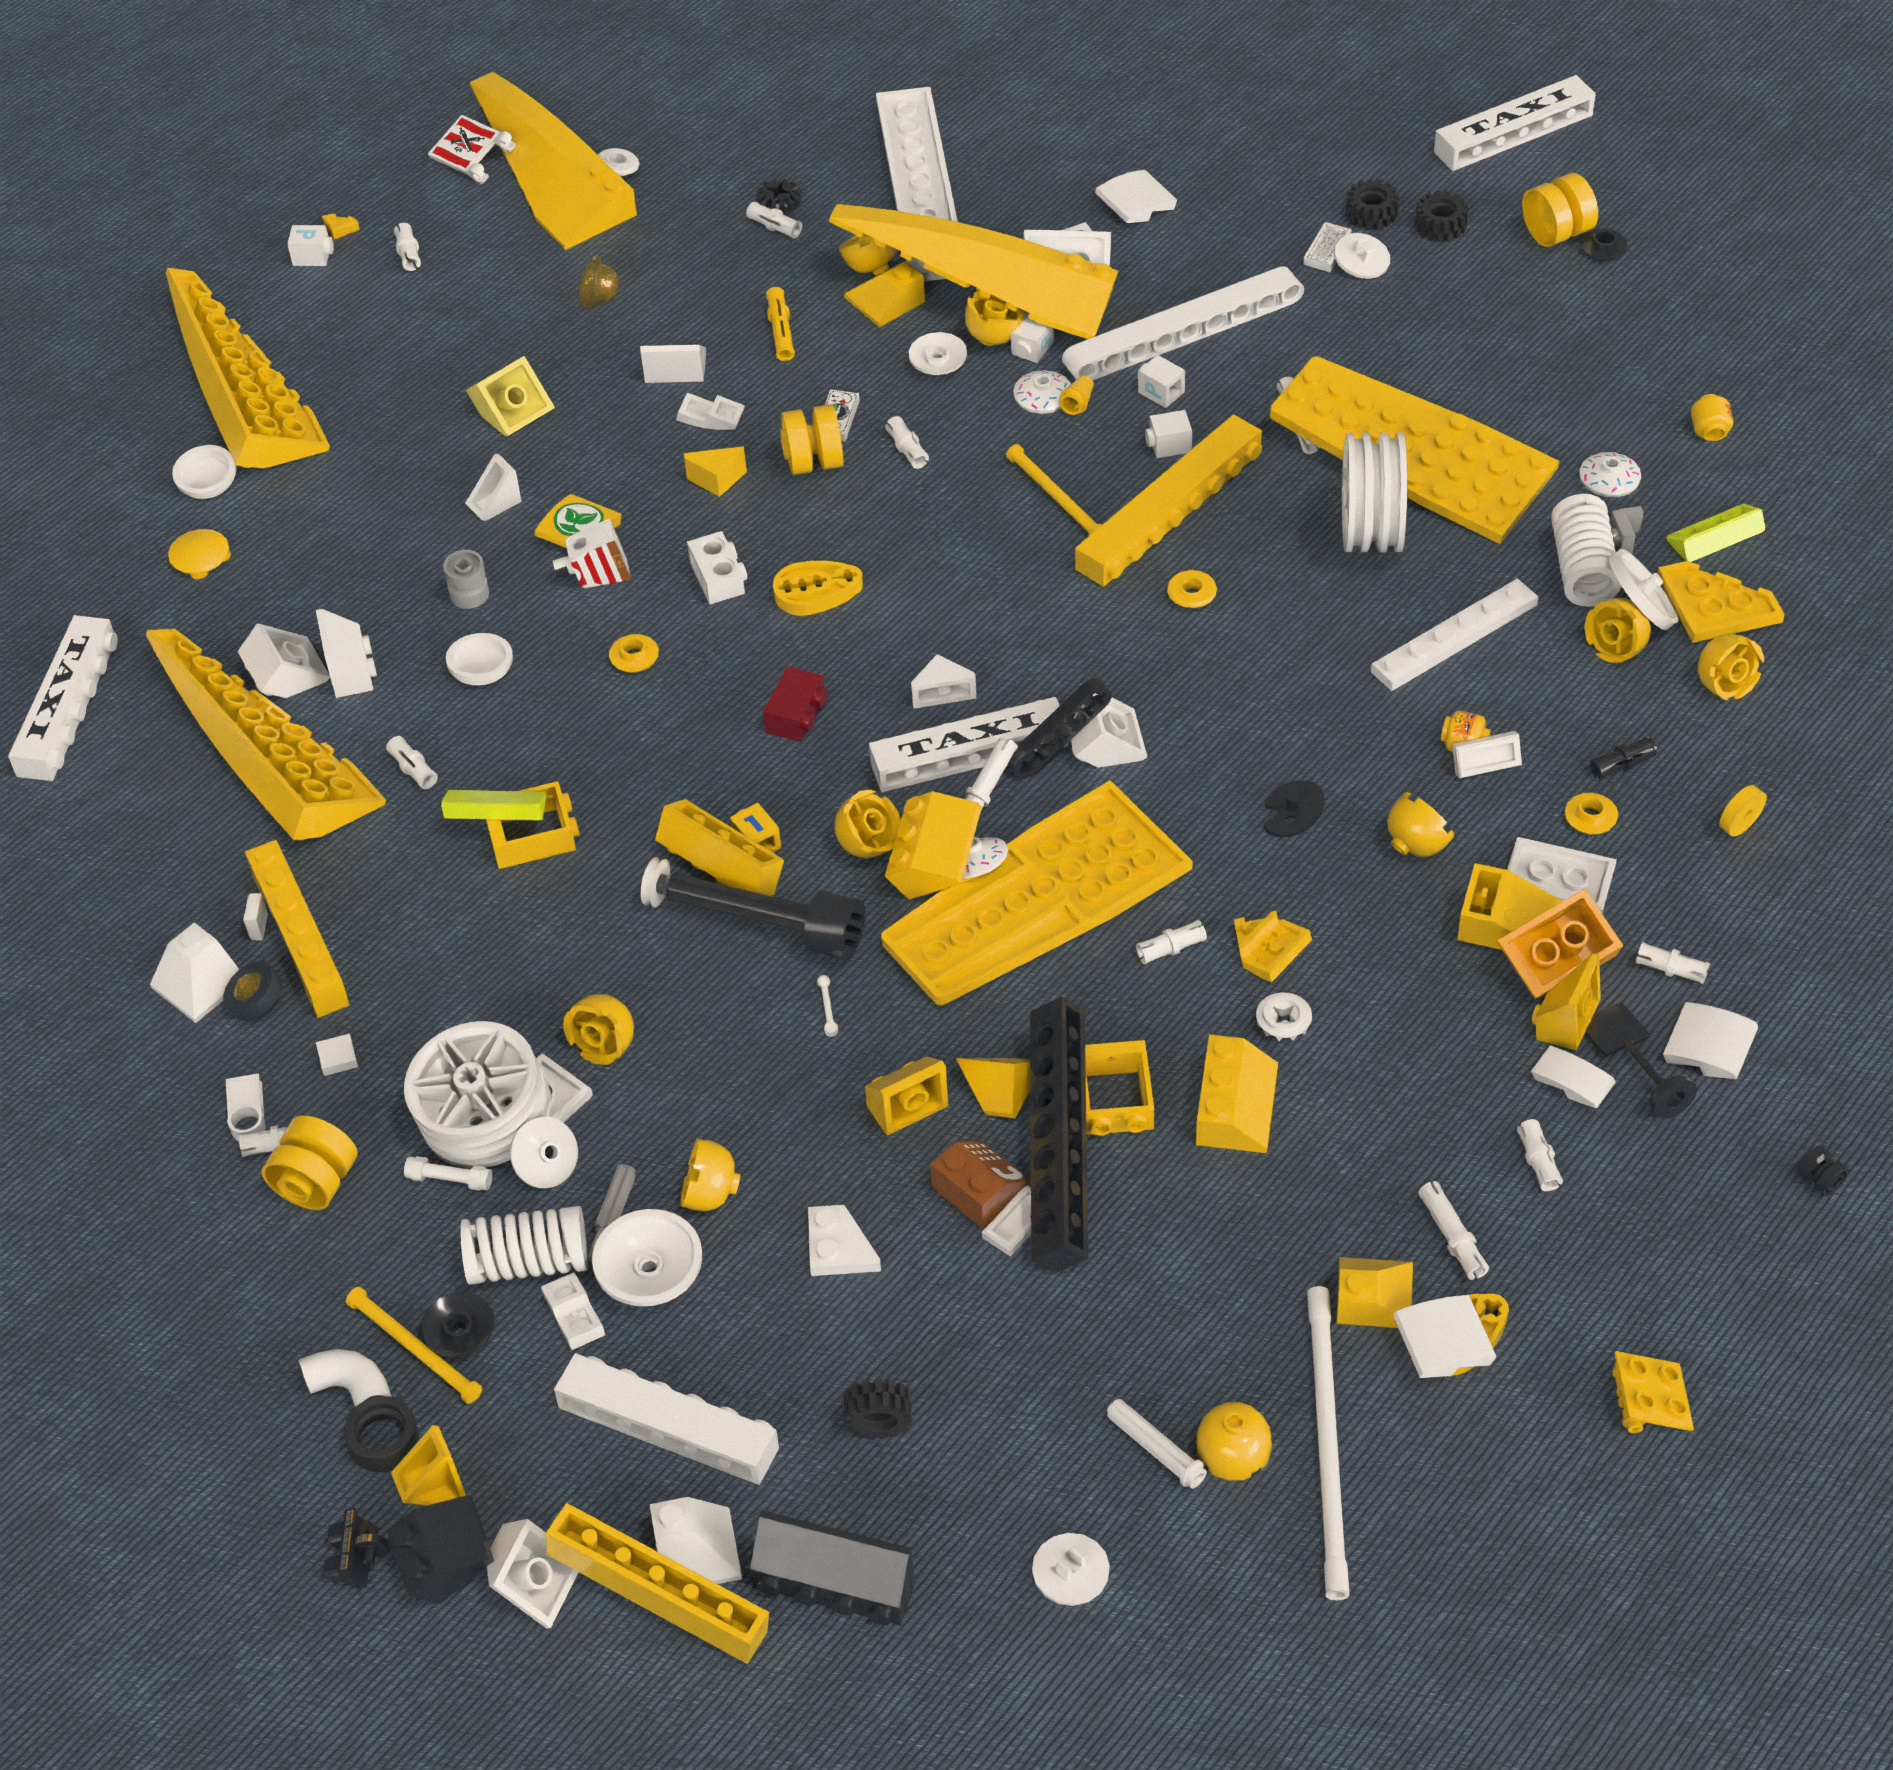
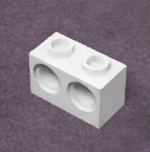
[687,531,747,604]

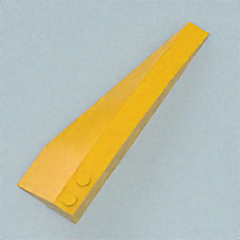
[470,72,637,250]
[829,204,1118,339]
[166,267,330,469]
[146,629,386,840]

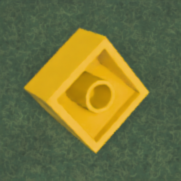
[865,1056,949,1136]

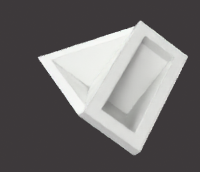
[465,453,522,521]

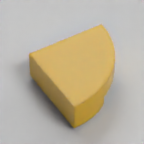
[322,214,360,240]

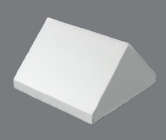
[640,345,706,383]

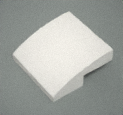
[1095,170,1177,223]
[1663,1002,1758,1079]
[1393,1295,1496,1378]

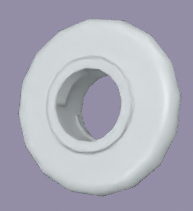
[598,148,639,177]

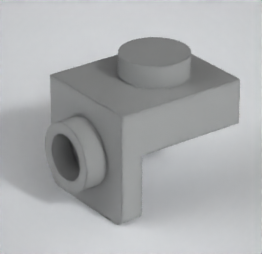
[1610,506,1644,554]

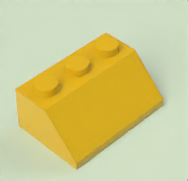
[885,791,982,900]
[1196,1035,1278,1153]

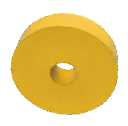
[1719,785,1767,836]

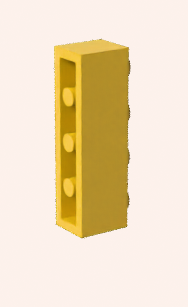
[655,799,784,896]

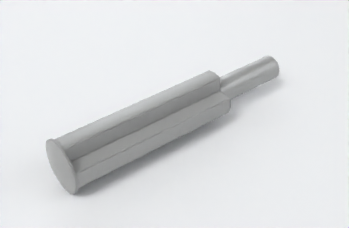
[587,1164,637,1262]

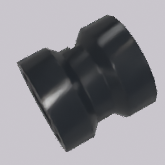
[1797,1145,1850,1196]

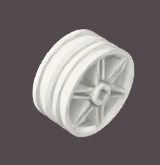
[1342,432,1407,552]
[404,1021,551,1168]

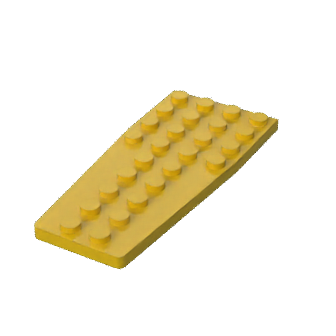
[1270,356,1559,544]
[881,781,1193,1005]

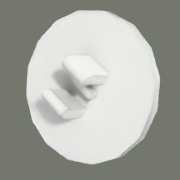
[1334,233,1390,279]
[1032,1533,1110,1606]

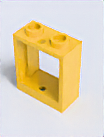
[486,781,580,869]
[1085,1040,1154,1136]

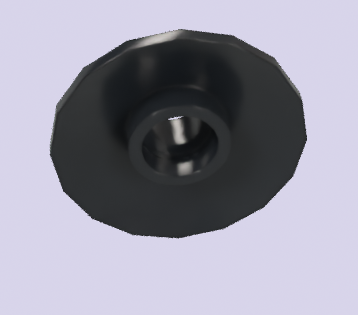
[421,1292,494,1357]

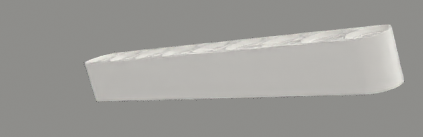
[1062,266,1304,380]

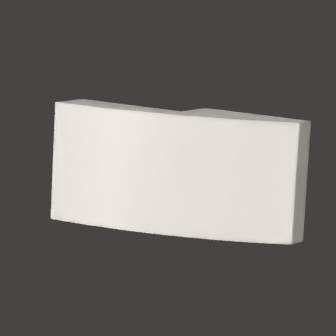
[1531,1046,1615,1108]

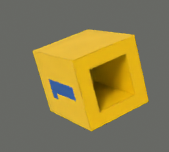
[730,803,781,853]

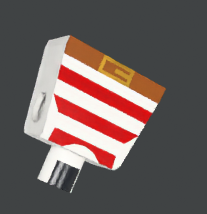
[553,519,631,588]

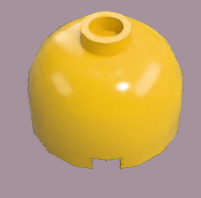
[839,235,897,275]
[965,291,1025,346]
[1584,597,1651,663]
[1697,634,1764,700]
[834,790,901,859]
[1387,792,1454,857]
[563,994,634,1065]
[680,1138,740,1212]
[1196,1402,1272,1481]

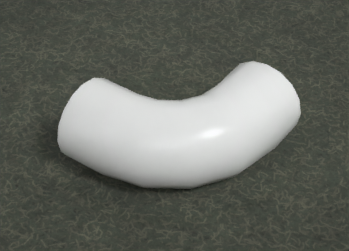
[299,1349,391,1407]

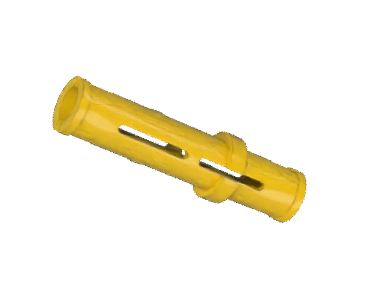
[766,287,795,361]

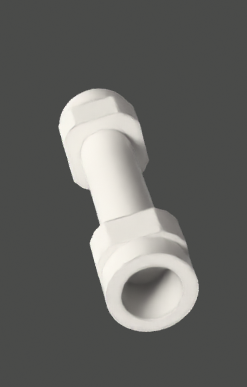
[404,1156,492,1191]

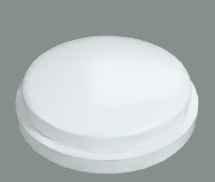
[172,445,236,499]
[446,633,513,685]

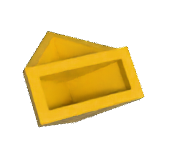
[956,1058,1030,1118]
[391,1425,466,1506]

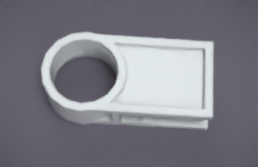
[226,1073,266,1141]

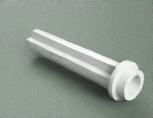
[1107,1399,1207,1489]

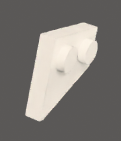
[808,1205,881,1276]

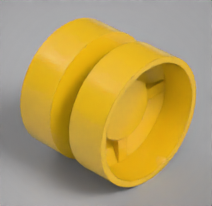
[1522,172,1598,247]
[780,404,844,476]
[262,1116,358,1210]

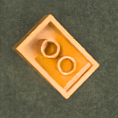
[1497,888,1623,999]

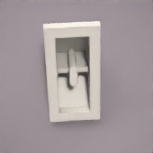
[911,654,976,708]

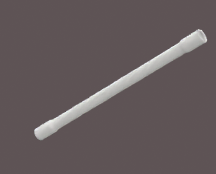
[1307,1286,1349,1600]

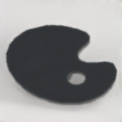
[1264,780,1325,838]

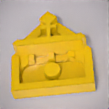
[1234,911,1312,982]

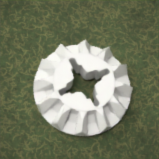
[1256,992,1312,1041]

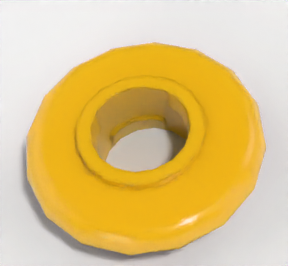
[1167,570,1217,608]
[609,634,659,673]
[1565,793,1618,835]

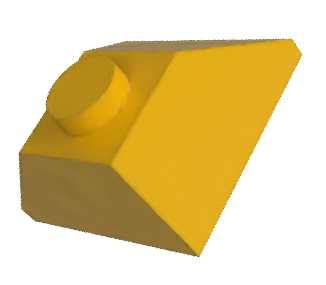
[844,261,925,328]
[1532,953,1601,1051]
[1336,1257,1413,1328]

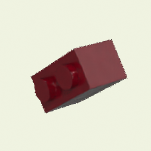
[763,666,828,742]

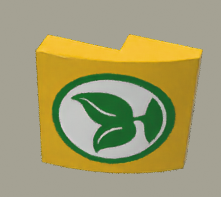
[535,494,621,548]

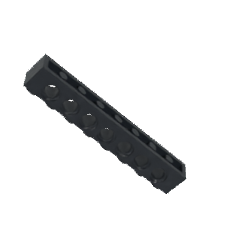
[1030,996,1089,1273]

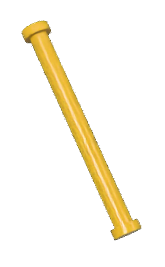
[1006,444,1102,536]
[346,1287,482,1404]

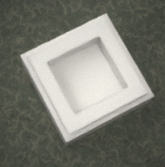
[243,893,268,940]
[316,1034,358,1076]

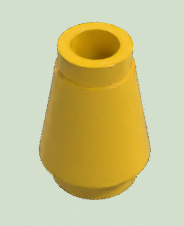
[1060,375,1094,415]

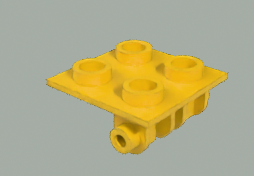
[1612,1351,1694,1433]

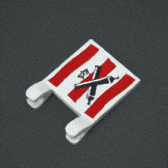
[428,115,516,184]

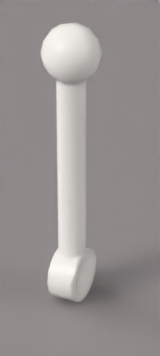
[817,975,838,1037]

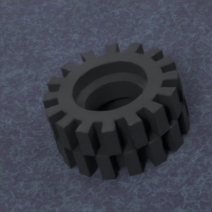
[1346,179,1399,230]
[1415,191,1468,242]
[843,1378,912,1439]

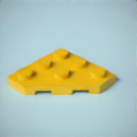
[1657,561,1784,643]

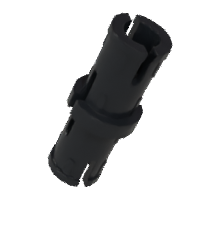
[1590,736,1657,779]

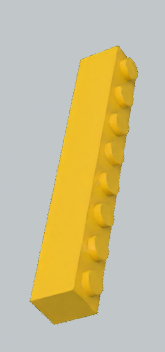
[1075,414,1262,587]

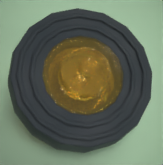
[223,961,282,1021]

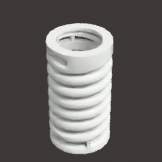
[1551,494,1621,607]
[461,1206,588,1284]

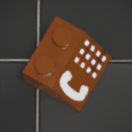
[930,1141,1031,1229]

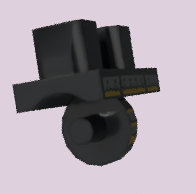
[324,1508,388,1589]

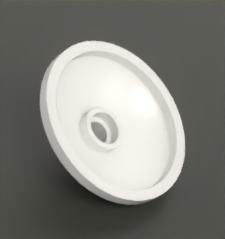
[592,1209,702,1306]

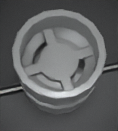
[443,550,490,609]

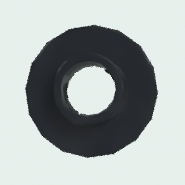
[1581,229,1628,261]

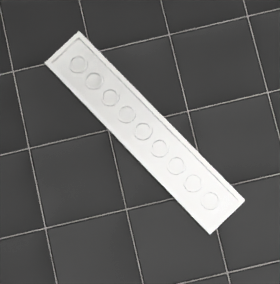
[876,87,958,282]

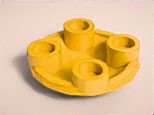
[168,529,231,579]

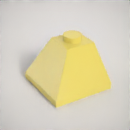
[466,356,555,437]

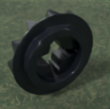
[757,178,801,212]

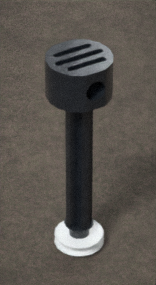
[641,857,865,960]

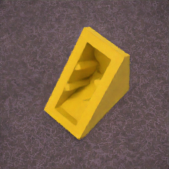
[684,446,747,497]

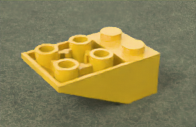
[1457,863,1563,950]

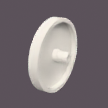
[1609,549,1678,630]

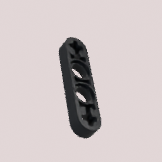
[1008,678,1112,778]

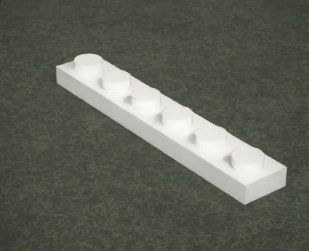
[1371,578,1538,691]

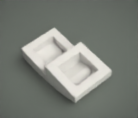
[676,393,745,430]
[541,1272,605,1350]

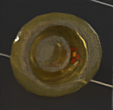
[578,255,619,309]

